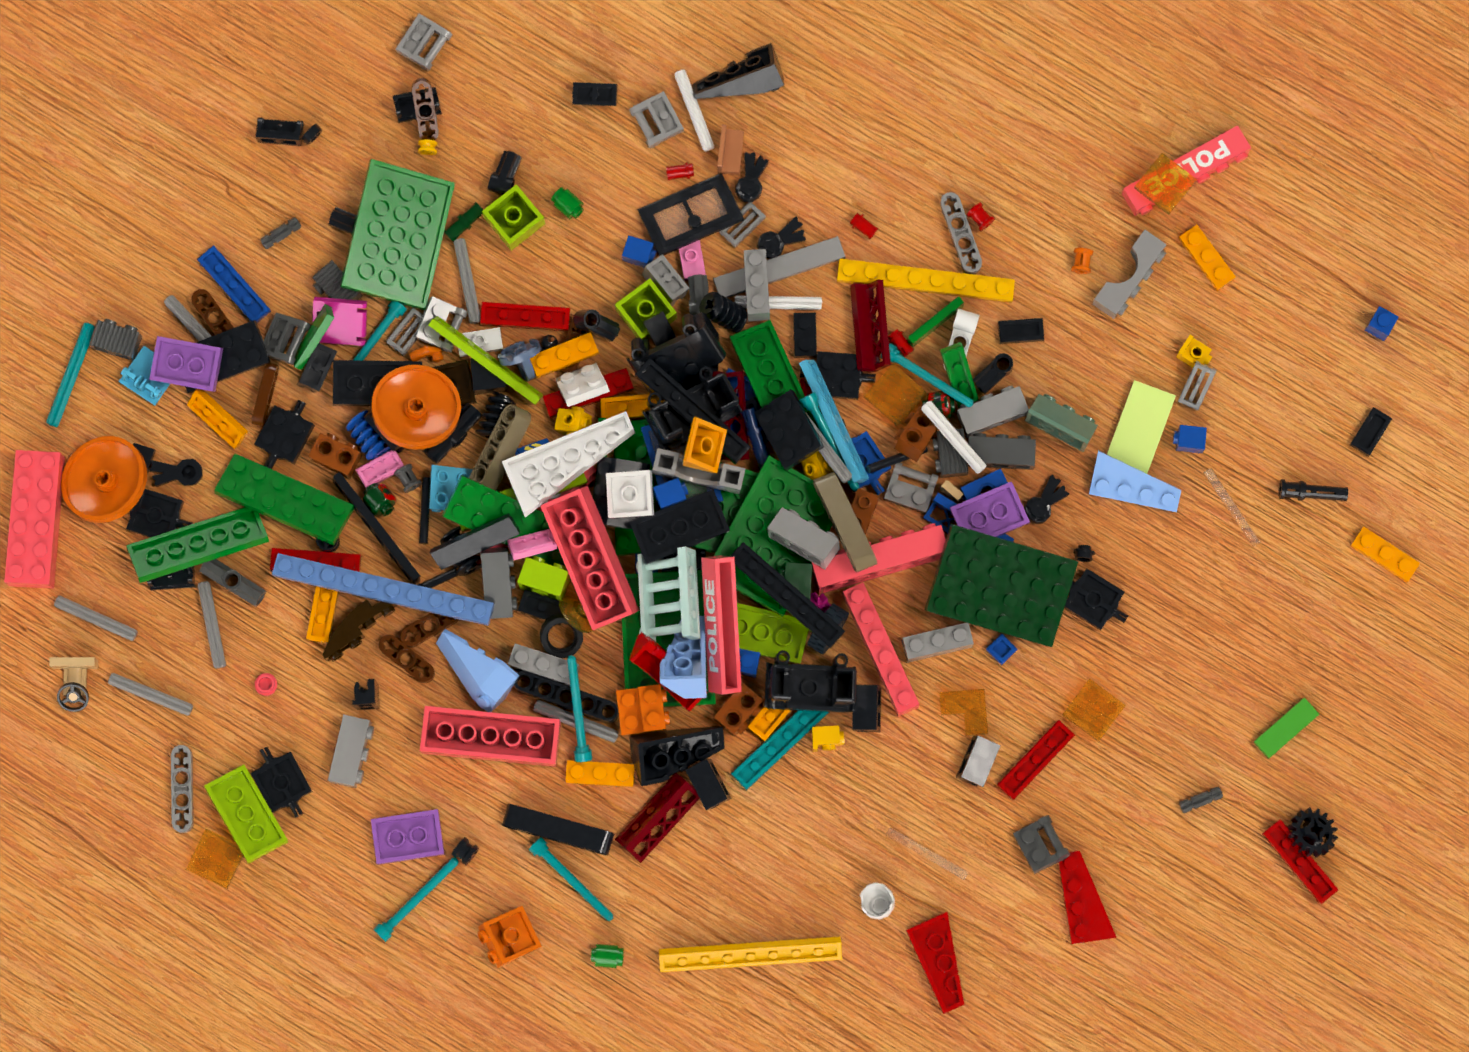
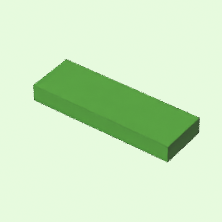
[1254,697,1319,759]

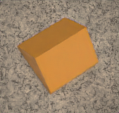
[683,417,727,473]

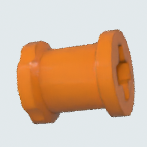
[1071,248,1094,274]

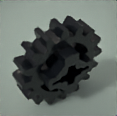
[1288,808,1338,858]

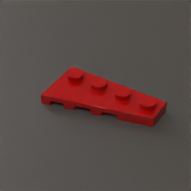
[1058,851,1117,945]
[906,912,964,1014]

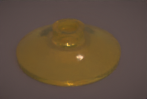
[559,596,593,633]

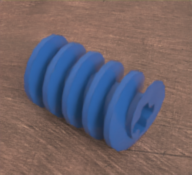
[346,410,391,460]

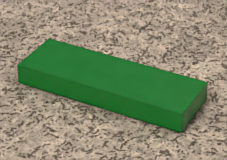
[907,297,964,347]
[294,304,334,370]
[940,342,979,408]

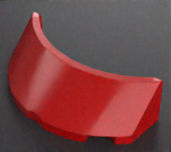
[629,632,708,712]

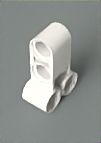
[943,309,980,371]

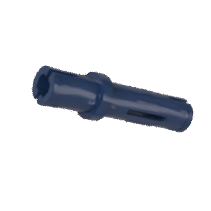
[741,407,769,470]

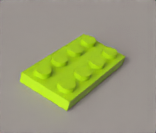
[737,603,809,664]
[204,765,288,864]

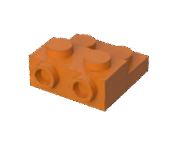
[616,684,670,736]
[477,906,542,968]

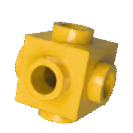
[554,406,592,436]
[801,451,834,480]

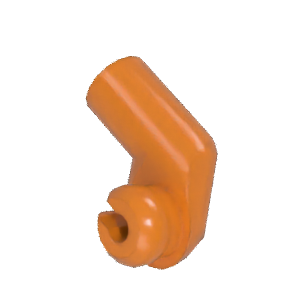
[409,345,444,363]

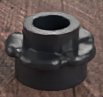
[1073,545,1095,562]

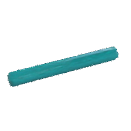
[46,323,95,427]

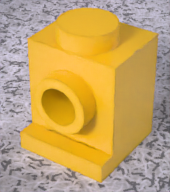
[1176,335,1213,371]
[812,726,845,752]

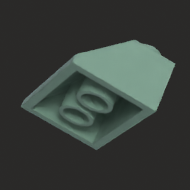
[1025,394,1098,452]

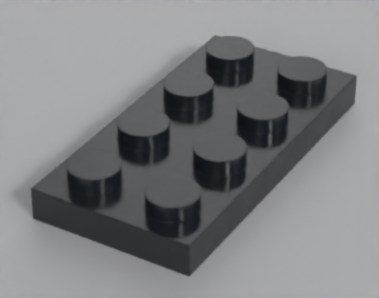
[185,320,271,393]
[333,360,422,406]
[630,489,730,565]

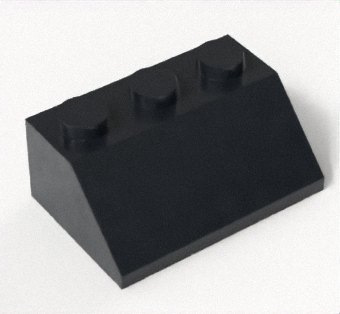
[593,457,650,530]

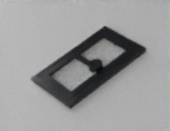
[637,173,744,256]

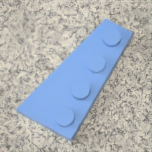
[1089,450,1181,512]

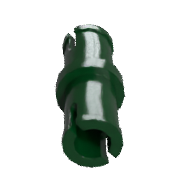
[444,202,483,242]

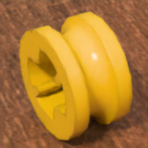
[417,139,438,155]

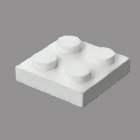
[555,363,610,407]
[606,470,654,518]

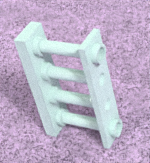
[636,547,700,642]

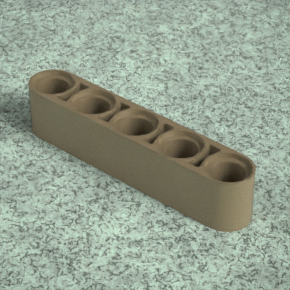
[469,404,531,490]
[813,472,877,573]

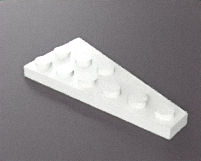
[502,412,635,517]

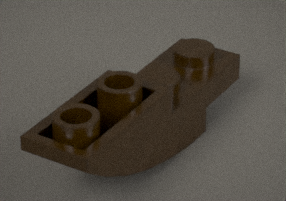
[323,600,398,662]

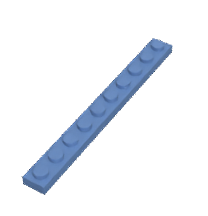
[272,553,494,626]

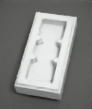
[458,327,503,357]

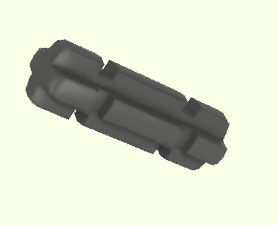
[260,217,301,249]
[1179,787,1223,813]

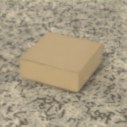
[940,480,963,504]

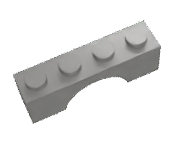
[1092,230,1167,319]
[652,448,746,494]

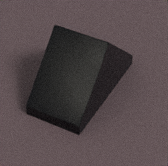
[470,358,509,395]

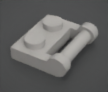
[396,13,452,71]
[629,91,684,148]
[414,296,468,353]
[884,463,939,514]

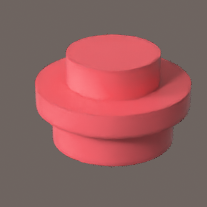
[255,673,277,696]

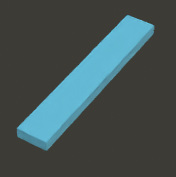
[799,360,869,483]

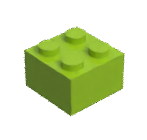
[482,184,545,251]
[615,279,677,340]
[517,556,571,602]

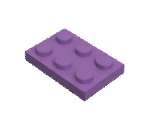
[149,336,223,392]
[950,481,1030,537]
[371,809,445,865]

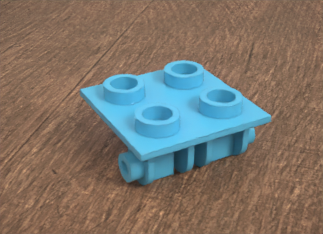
[119,346,170,406]
[429,465,473,512]

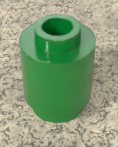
[551,187,584,219]
[591,944,624,968]

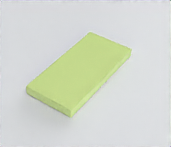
[1107,380,1176,474]

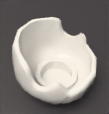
[860,882,895,920]

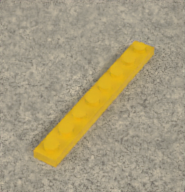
[837,259,1015,303]
[659,936,842,972]

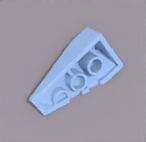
[660,616,707,699]
[436,629,519,712]

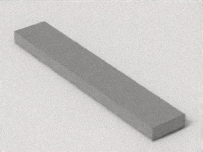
[713,236,845,298]

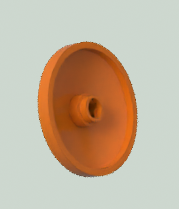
[371,365,461,449]
[61,436,147,523]

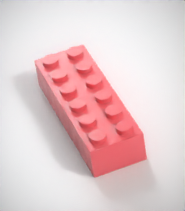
[4,450,65,589]
[540,486,640,630]
[812,523,946,595]
[420,706,561,767]

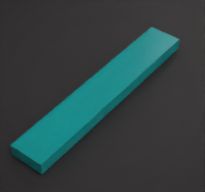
[731,710,830,791]

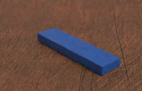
[197,245,271,323]

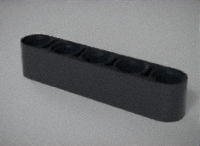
[514,671,619,724]
[502,804,614,856]

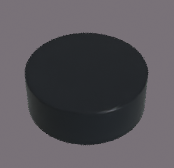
[301,124,322,145]

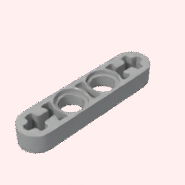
[940,192,982,274]
[171,745,194,834]

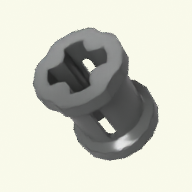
[394,464,422,493]

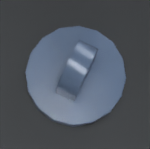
[497,339,541,382]

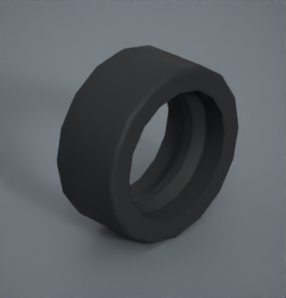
[540,613,583,658]

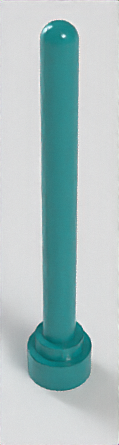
[353,301,407,361]
[880,343,973,407]
[799,392,859,491]
[567,655,593,762]
[529,837,614,921]
[373,858,459,942]

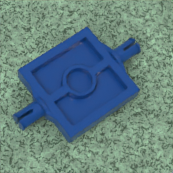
[847,431,891,495]

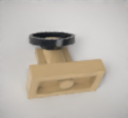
[49,657,99,712]

